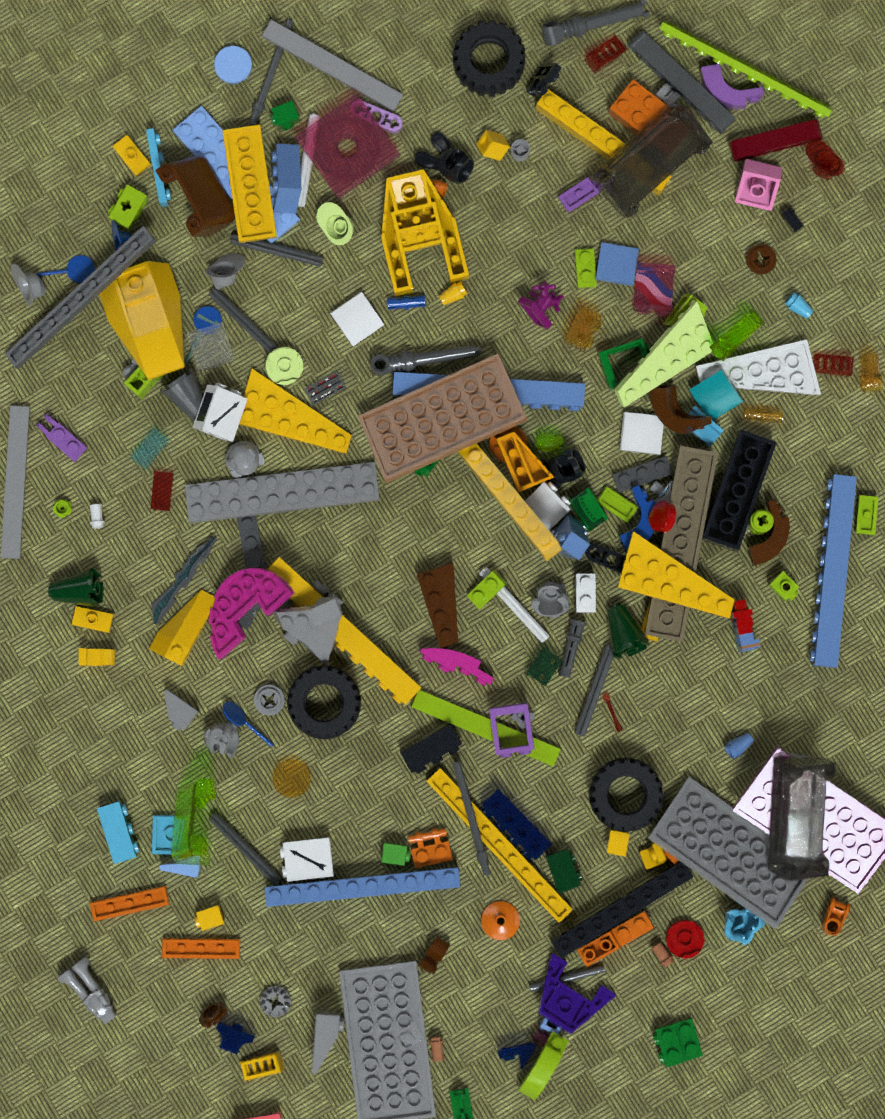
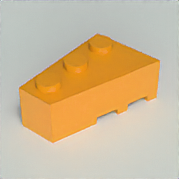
[495,432,554,492]

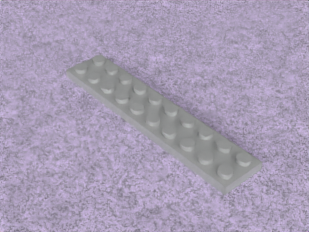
[185,462,380,524]

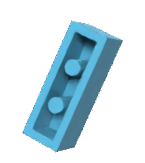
[97,801,140,864]

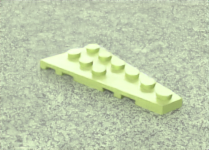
[614,300,715,407]

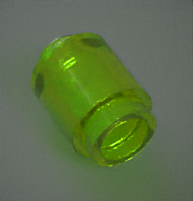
[536,432,564,452]

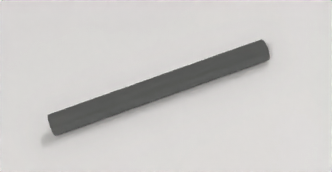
[529,964,606,992]

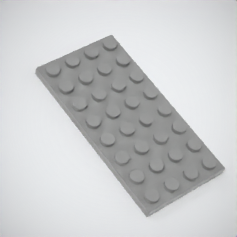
[648,777,815,929]
[339,961,436,1119]

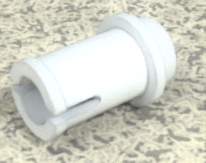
[89,504,105,529]

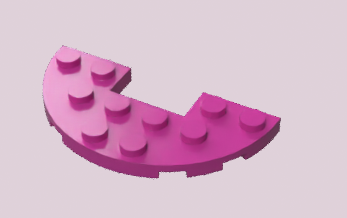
[209,568,295,659]

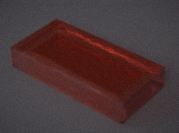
[150,471,174,512]

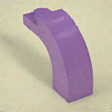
[700,64,764,110]

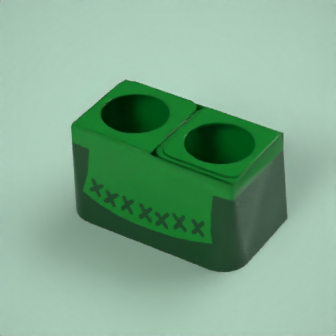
[569,488,608,533]

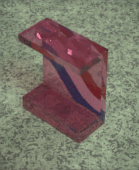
[633,262,676,316]

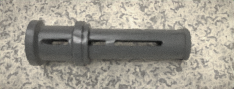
[559,619,587,678]

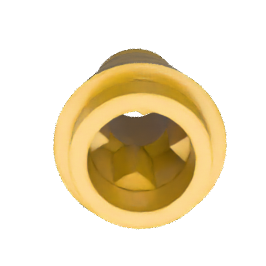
[439,281,468,305]

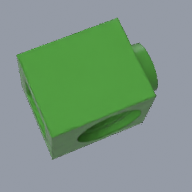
[381,843,411,866]

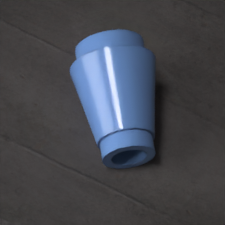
[724,733,754,759]

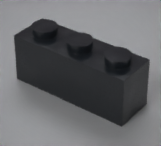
[400,724,462,774]

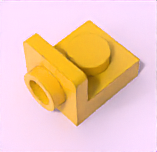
[639,843,666,870]

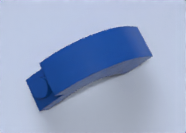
[619,485,656,554]

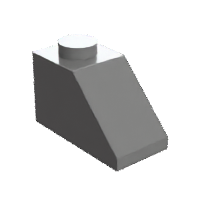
[164,689,199,731]

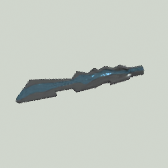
[151,535,217,625]

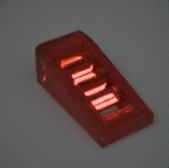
[584,35,627,74]
[813,354,854,378]

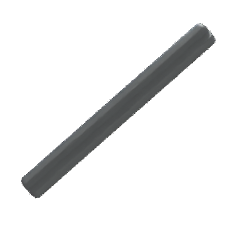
[231,233,323,267]
[209,288,278,353]
[575,645,613,736]
[209,813,282,886]

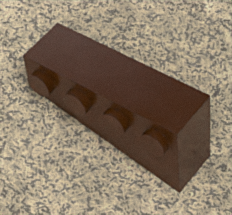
[417,563,458,648]

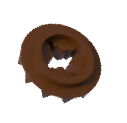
[746,244,777,275]
[199,1002,228,1028]

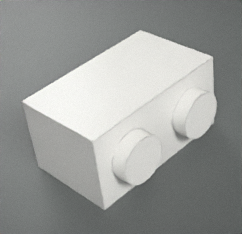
[575,574,596,613]

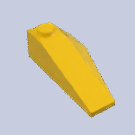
[149,590,215,666]

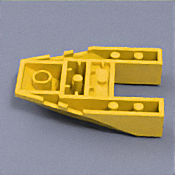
[381,169,469,297]

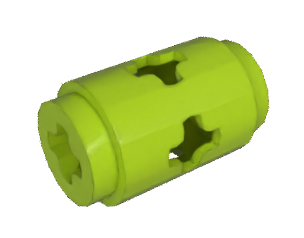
[748,509,774,535]

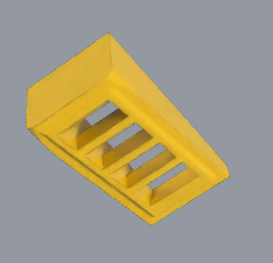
[240,1051,285,1081]

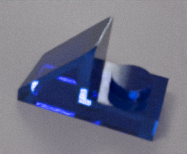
[497,1041,537,1070]

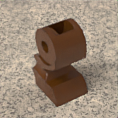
[418,936,450,975]

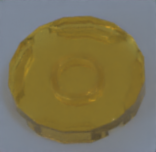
[273,759,311,798]

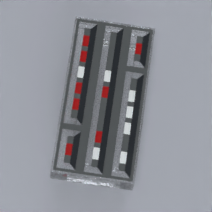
[304,371,347,406]

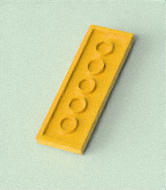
[222,125,277,243]

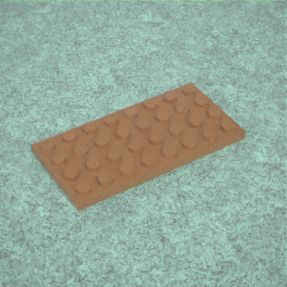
[358,354,528,483]

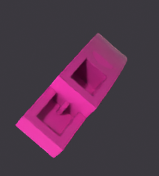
[420,648,494,686]

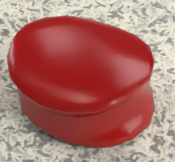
[648,500,676,533]

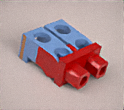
[730,599,761,653]

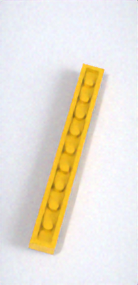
[426,768,573,923]

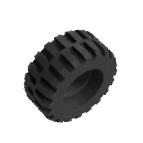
[453,20,526,97]
[287,665,361,739]
[589,758,664,832]

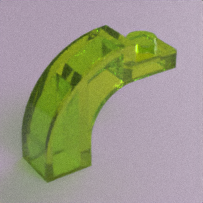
[710,309,765,361]

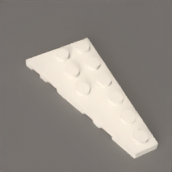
[695,339,821,395]

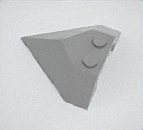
[273,597,342,666]

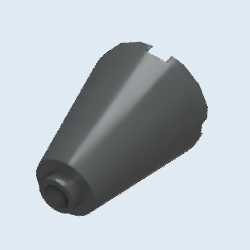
[160,368,203,421]

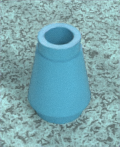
[784,292,814,319]

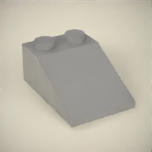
[312,1011,344,1074]

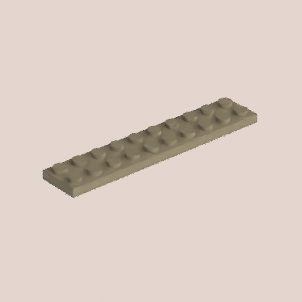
[644,445,718,642]

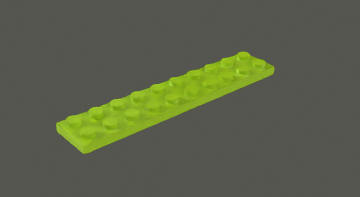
[659,20,833,118]

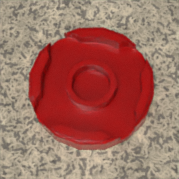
[666,920,705,959]

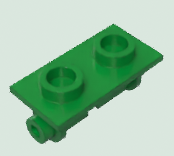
[449,1088,473,1119]

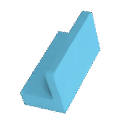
[688,406,724,447]

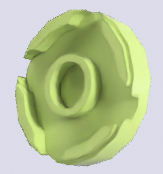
[265,347,303,385]

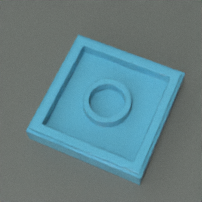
[152,815,192,855]

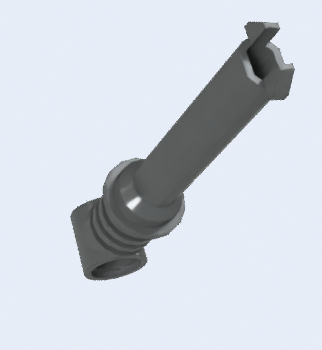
[541,0,650,46]
[371,345,482,376]

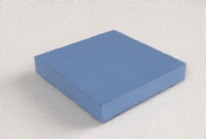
[595,242,639,286]

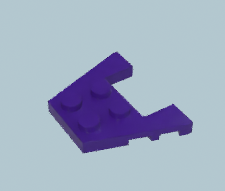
[538,953,616,1034]

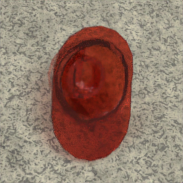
[806,140,845,180]

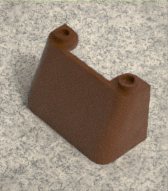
[155,155,235,237]

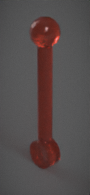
[602,694,622,732]

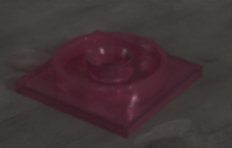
[294,94,400,200]

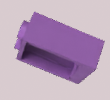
[489,702,534,758]

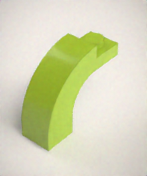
[518,1031,569,1100]

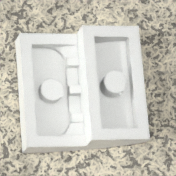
[330,292,384,346]
[620,412,664,455]

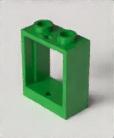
[598,339,650,391]

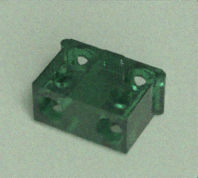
[525,647,563,686]

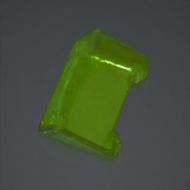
[171,778,216,866]

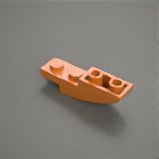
[577,910,655,967]

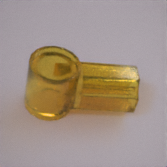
[861,353,882,392]

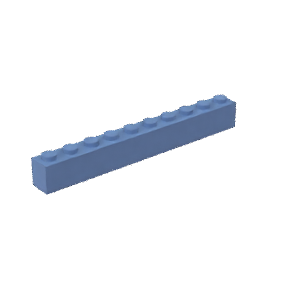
[393,372,585,412]
[810,474,857,668]
[265,867,460,907]

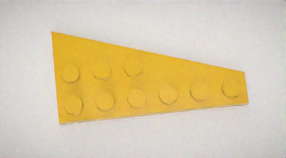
[239,369,352,454]
[617,531,734,618]

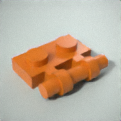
[408,828,453,868]

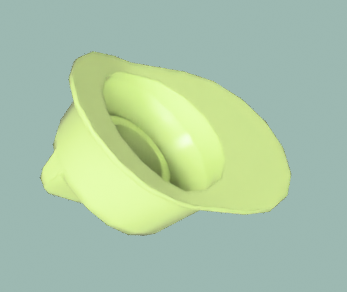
[316,202,354,245]

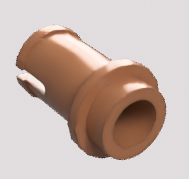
[651,942,674,968]
[429,1036,445,1061]

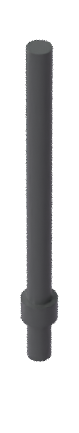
[249,19,294,126]
[452,761,491,876]

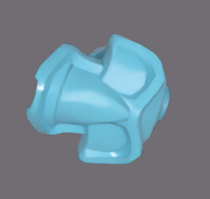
[724,908,766,945]

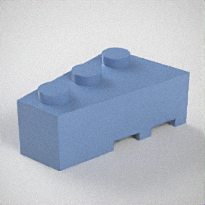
[271,144,302,214]
[551,513,590,560]

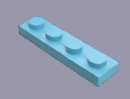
[146,128,171,207]

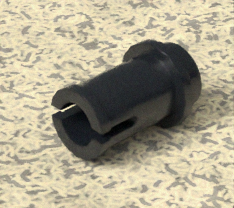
[782,207,804,233]

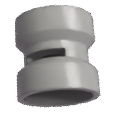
[655,83,681,108]
[511,139,530,162]

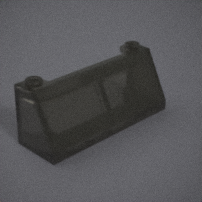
[588,103,713,218]
[768,757,836,881]

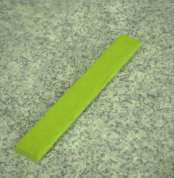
[412,690,561,767]

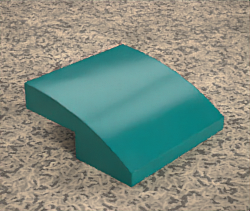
[690,369,744,421]

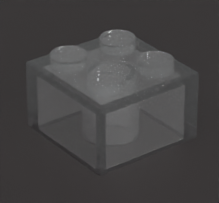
[186,322,236,372]

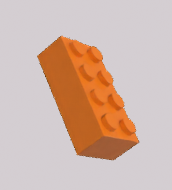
[608,79,693,160]

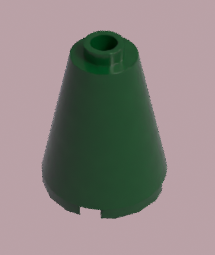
[48,568,104,607]
[607,603,650,659]

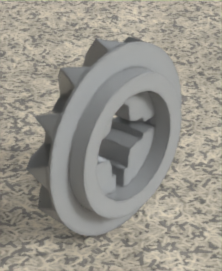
[254,685,285,716]
[260,986,291,1017]

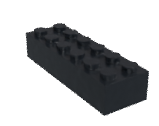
[702,429,777,552]

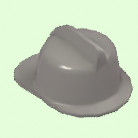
[205,254,246,290]
[11,264,46,306]

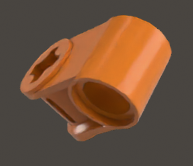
[821,897,851,935]

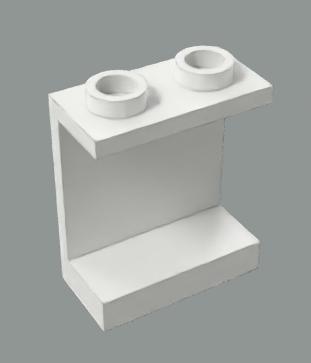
[525,481,572,530]

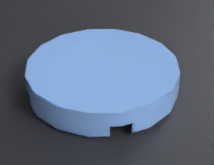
[214,46,252,84]

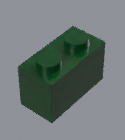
[545,849,583,894]

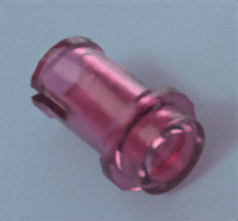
[533,1029,549,1046]

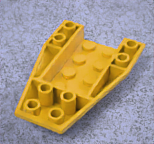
[99,261,185,380]

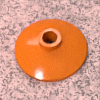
[481,901,520,940]

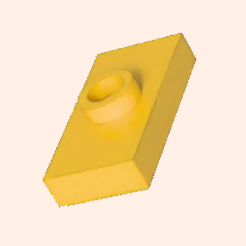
[112,135,151,177]
[71,606,114,633]

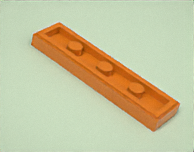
[90,886,170,922]
[162,938,240,959]

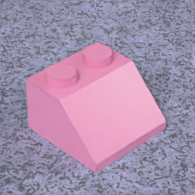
[735,159,782,211]

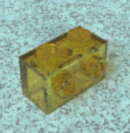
[564,306,603,352]

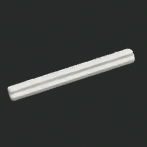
[298,114,319,207]
[479,567,549,643]

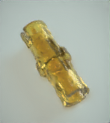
[743,408,783,423]

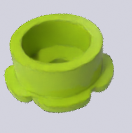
[53,499,72,518]

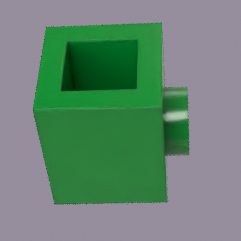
[269,101,300,131]

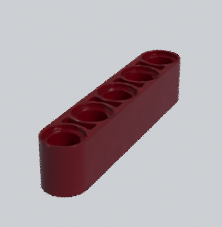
[729,119,823,162]

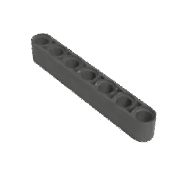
[627,31,735,134]

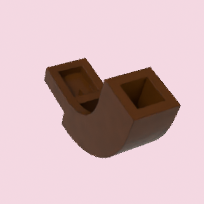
[650,385,712,434]
[747,500,790,567]

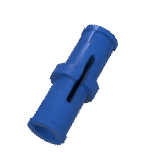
[387,295,426,310]

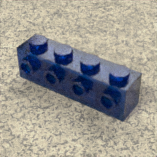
[481,789,552,861]

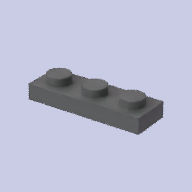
[612,456,673,493]
[237,515,266,569]

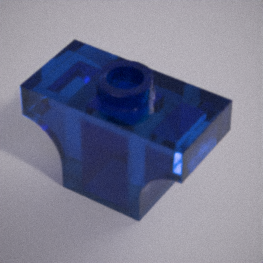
[216,1021,256,1055]

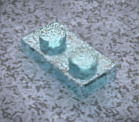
[130,428,170,470]

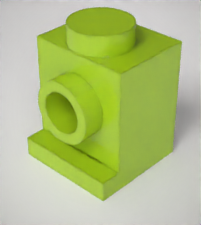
[768,571,799,602]

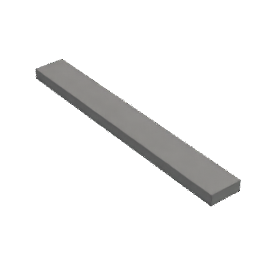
[262,20,403,112]
[1,406,30,559]

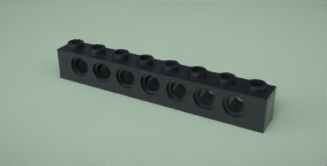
[551,861,694,959]

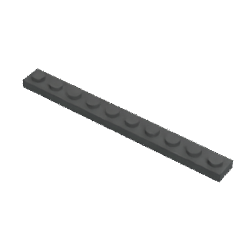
[5,226,157,369]

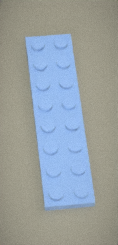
[173,106,300,243]

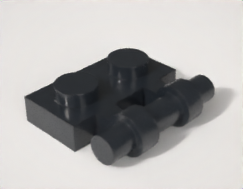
[526,63,562,96]

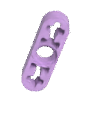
[350,100,402,134]

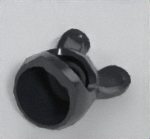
[414,133,474,184]
[539,447,586,489]

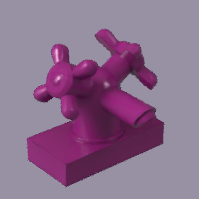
[518,281,564,330]

